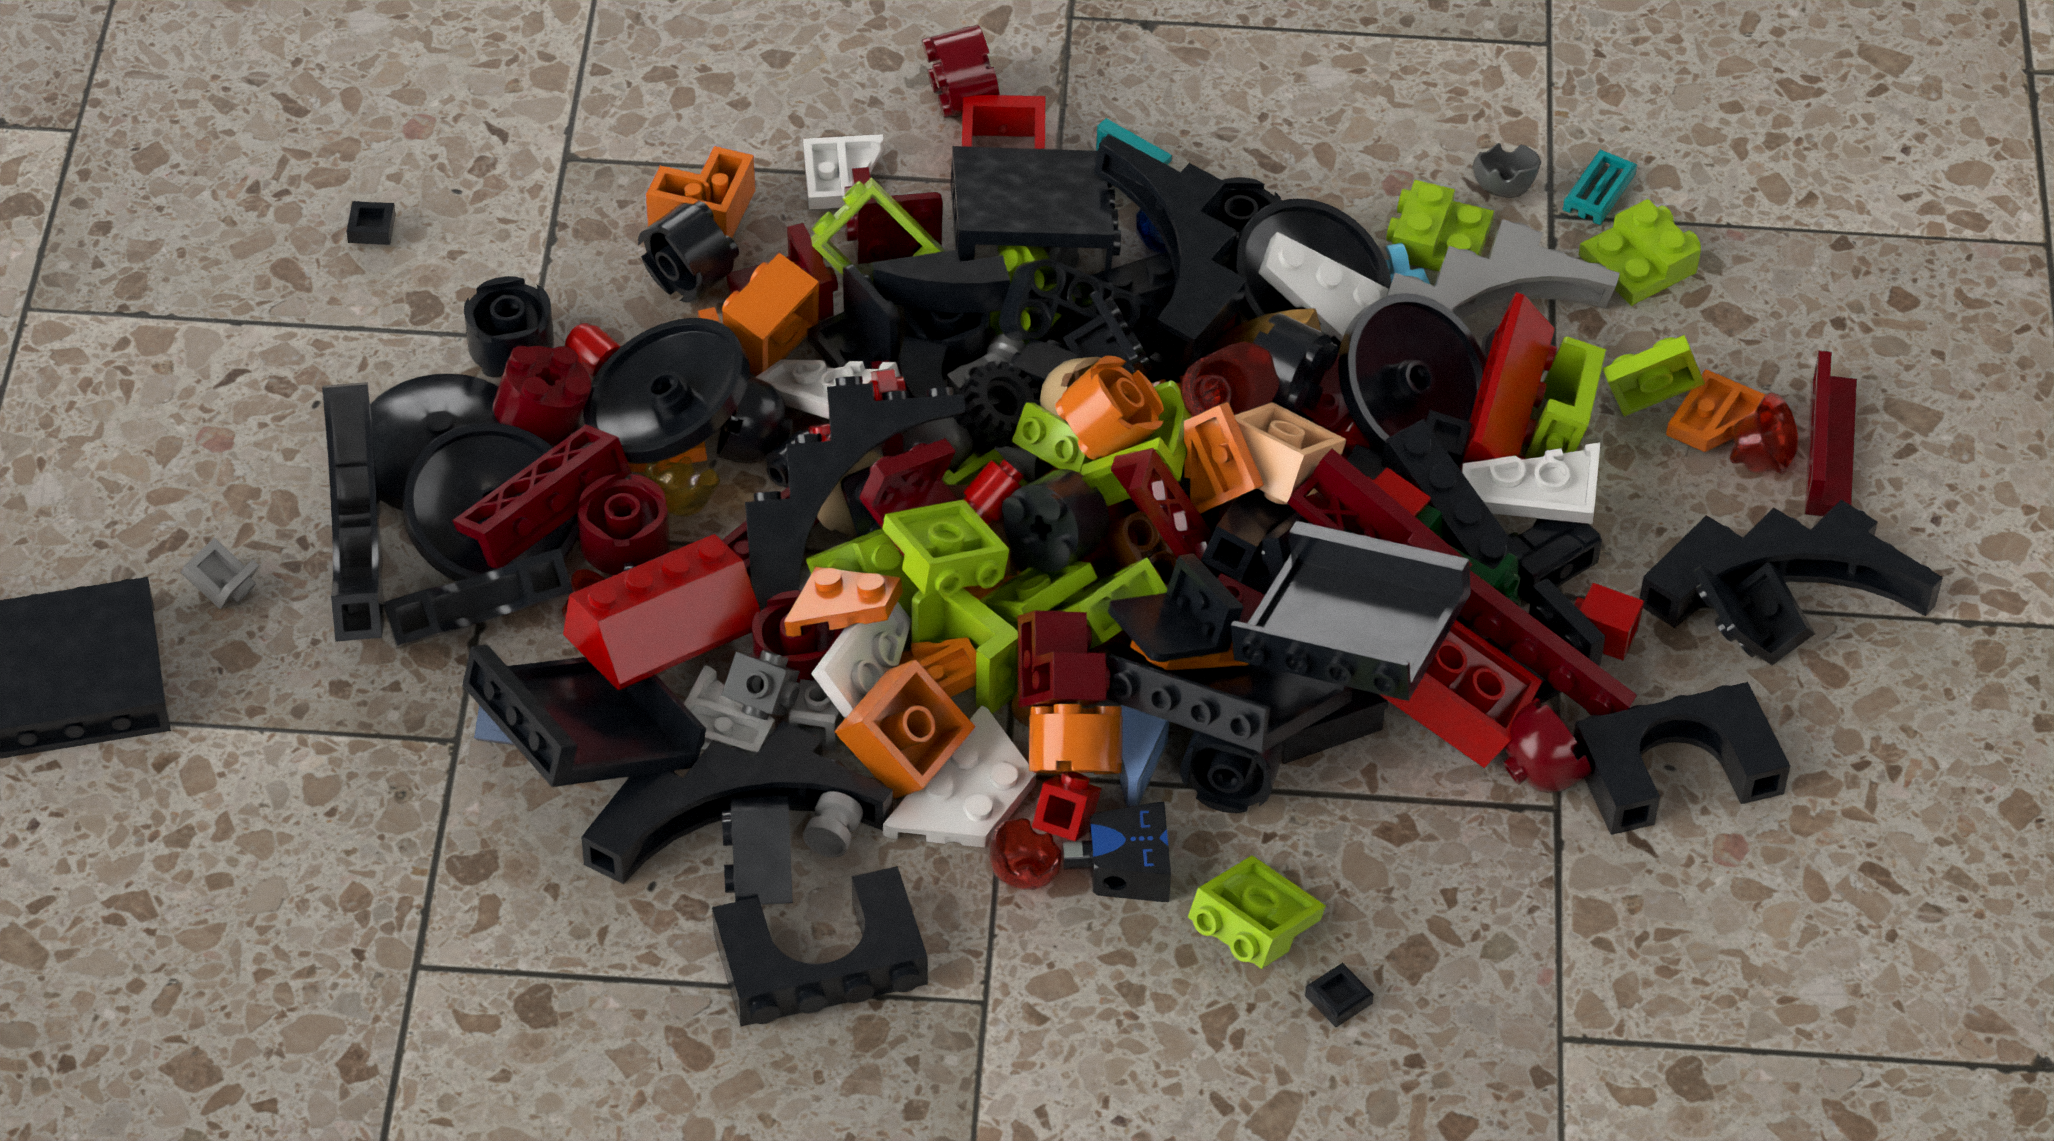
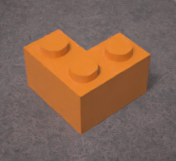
[646,146,755,238]

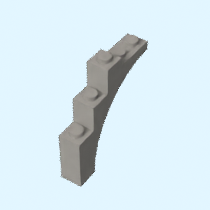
[1387,219,1620,319]

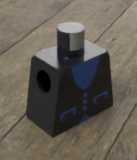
[1062,802,1171,902]

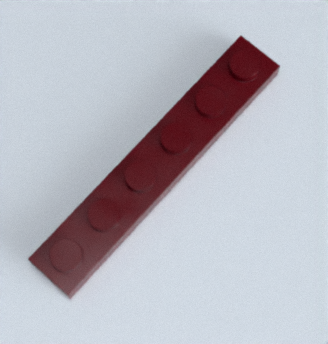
[1403,530,1637,716]

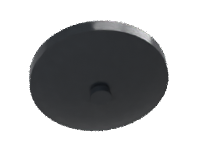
[1230,198,1391,350]
[1338,293,1486,452]
[583,318,750,464]
[370,374,500,511]
[402,423,579,582]

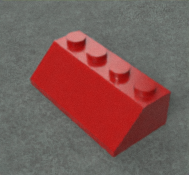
[1458,292,1557,472]
[563,534,761,690]
[1379,620,1542,768]

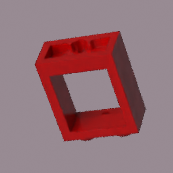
[962,95,1046,149]

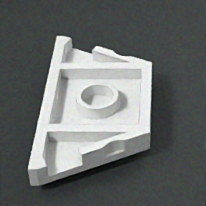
[883,705,1036,847]

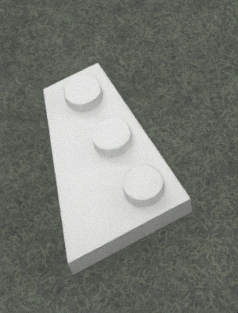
[1259,232,1389,342]
[755,359,901,419]
[1462,442,1600,524]
[811,602,912,718]

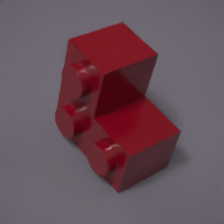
[1018,610,1111,709]

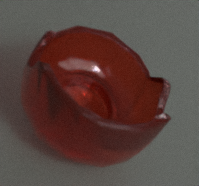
[989,818,1062,890]

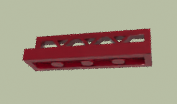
[1805,350,1857,517]
[452,424,632,569]
[1111,448,1223,578]
[1287,448,1473,569]

